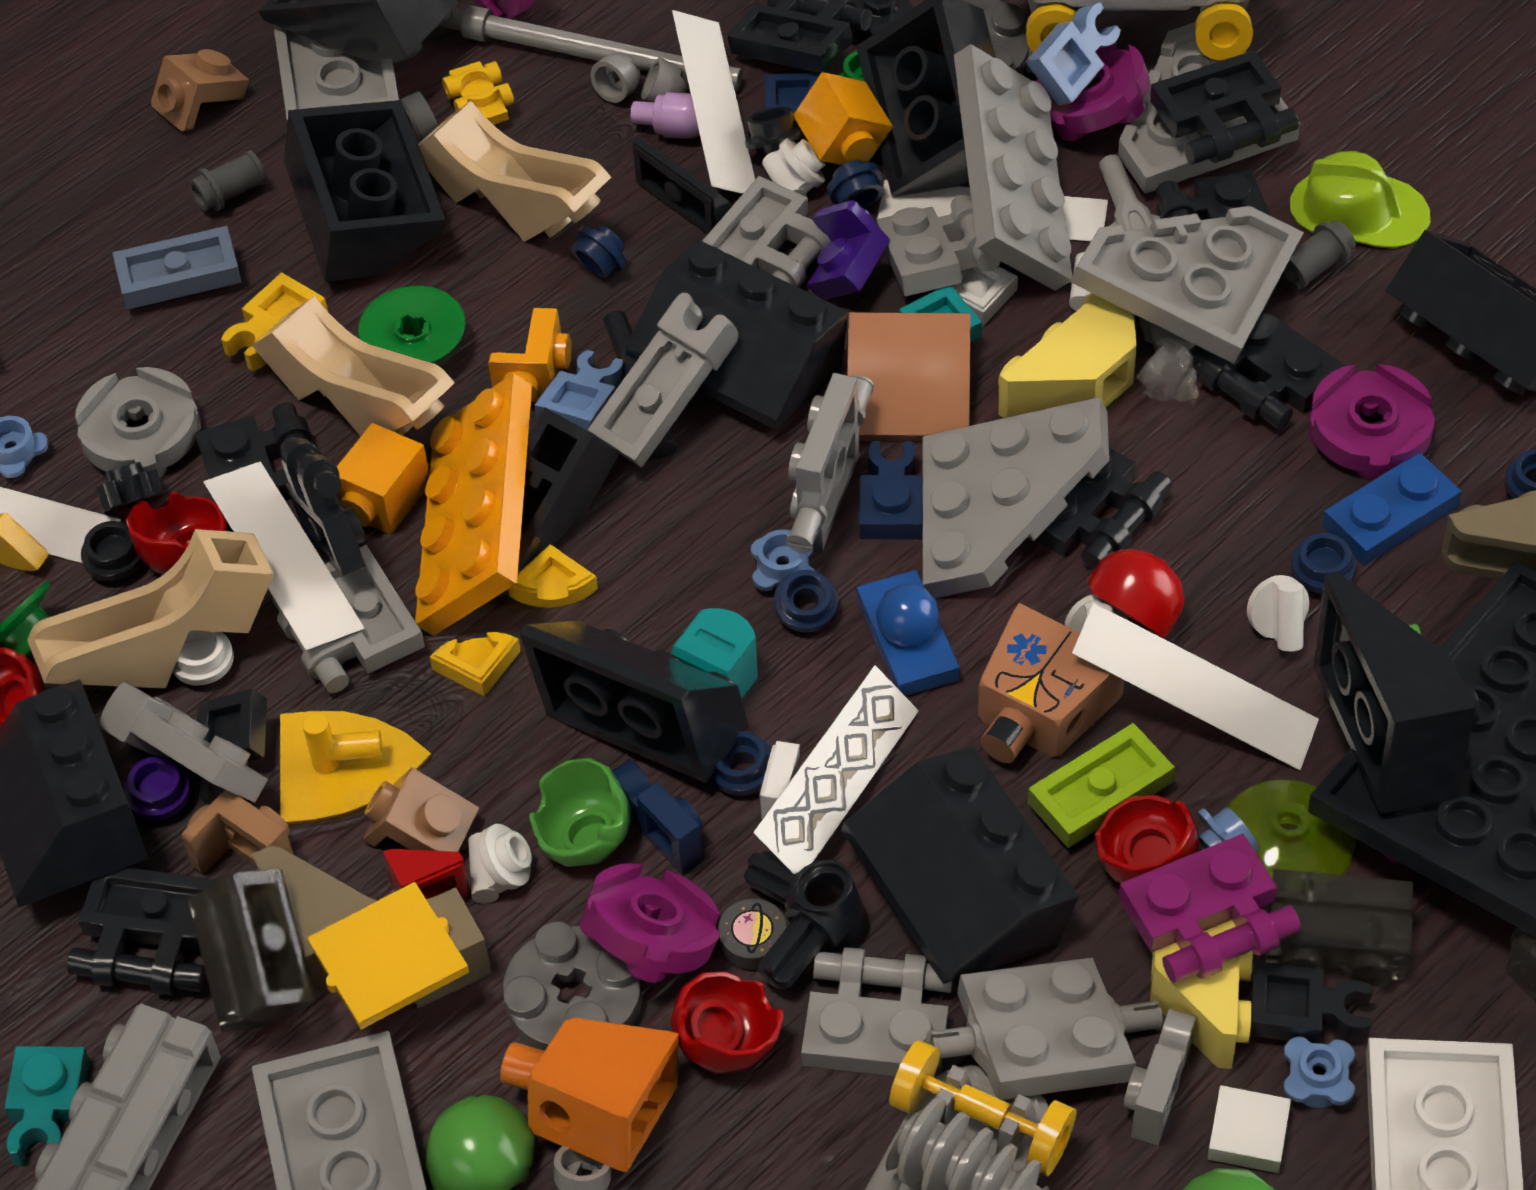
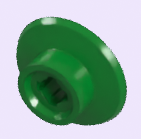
[358,285,465,364]
[0,579,51,656]

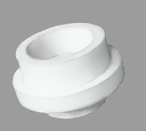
[172,630,234,686]

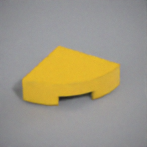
[0,512,49,571]
[508,545,598,608]
[430,632,521,697]

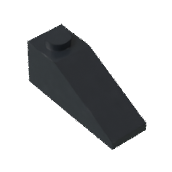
[496,407,621,601]

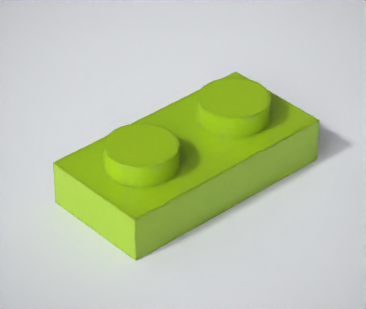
[1027,723,1175,848]

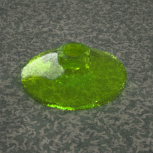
[1228,780,1355,898]

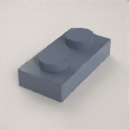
[112,226,242,310]

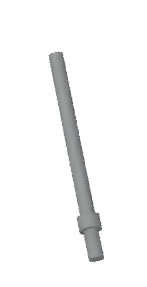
[439,5,743,91]

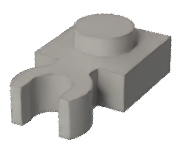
[1123,1009,1197,1146]

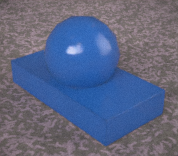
[856,570,960,696]

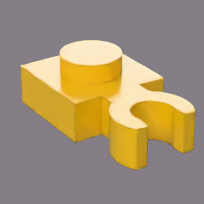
[221,272,328,371]

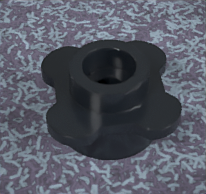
[745,107,801,154]

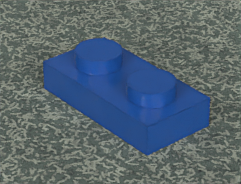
[1322,452,1462,566]

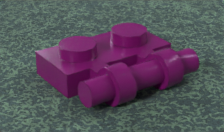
[1119,833,1301,983]

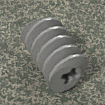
[885,1096,1049,1190]

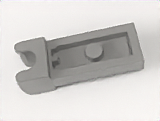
[588,293,738,468]
[98,682,268,802]

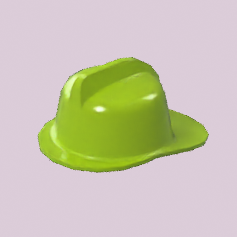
[1290,151,1431,249]

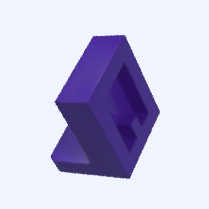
[807,200,890,300]

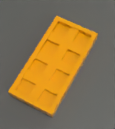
[415,373,532,636]

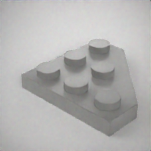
[1118,22,1300,194]
[1070,206,1304,364]
[923,397,1109,598]

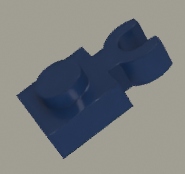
[859,441,923,540]
[612,759,703,875]

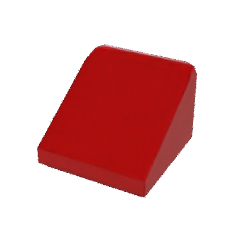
[383,849,471,899]

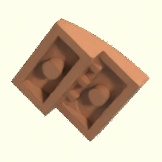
[847,312,970,442]

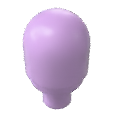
[630,92,700,139]

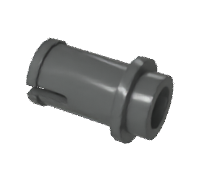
[189,150,267,212]
[1282,220,1356,290]

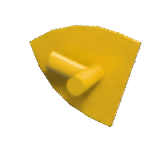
[280,711,432,825]

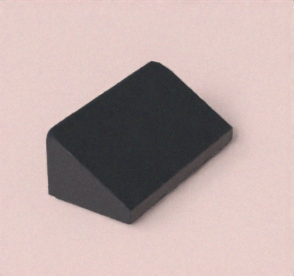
[633,137,733,234]

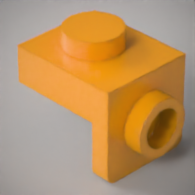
[488,308,571,402]

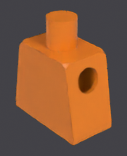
[500,1017,679,1172]

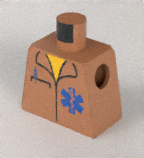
[978,603,1124,763]

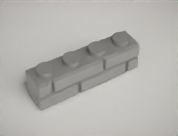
[33,1003,221,1190]

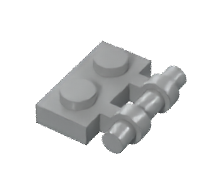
[703,176,831,288]
[876,194,1001,296]
[272,545,425,693]
[801,947,953,1077]

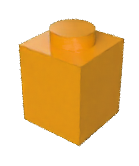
[793,72,893,165]
[337,423,429,535]

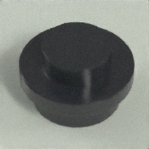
[81,521,142,581]

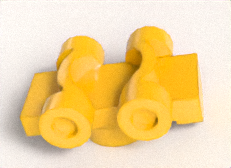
[442,61,514,125]

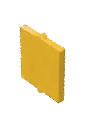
[307,882,469,1030]

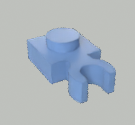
[1026,3,1121,105]
[535,350,623,431]

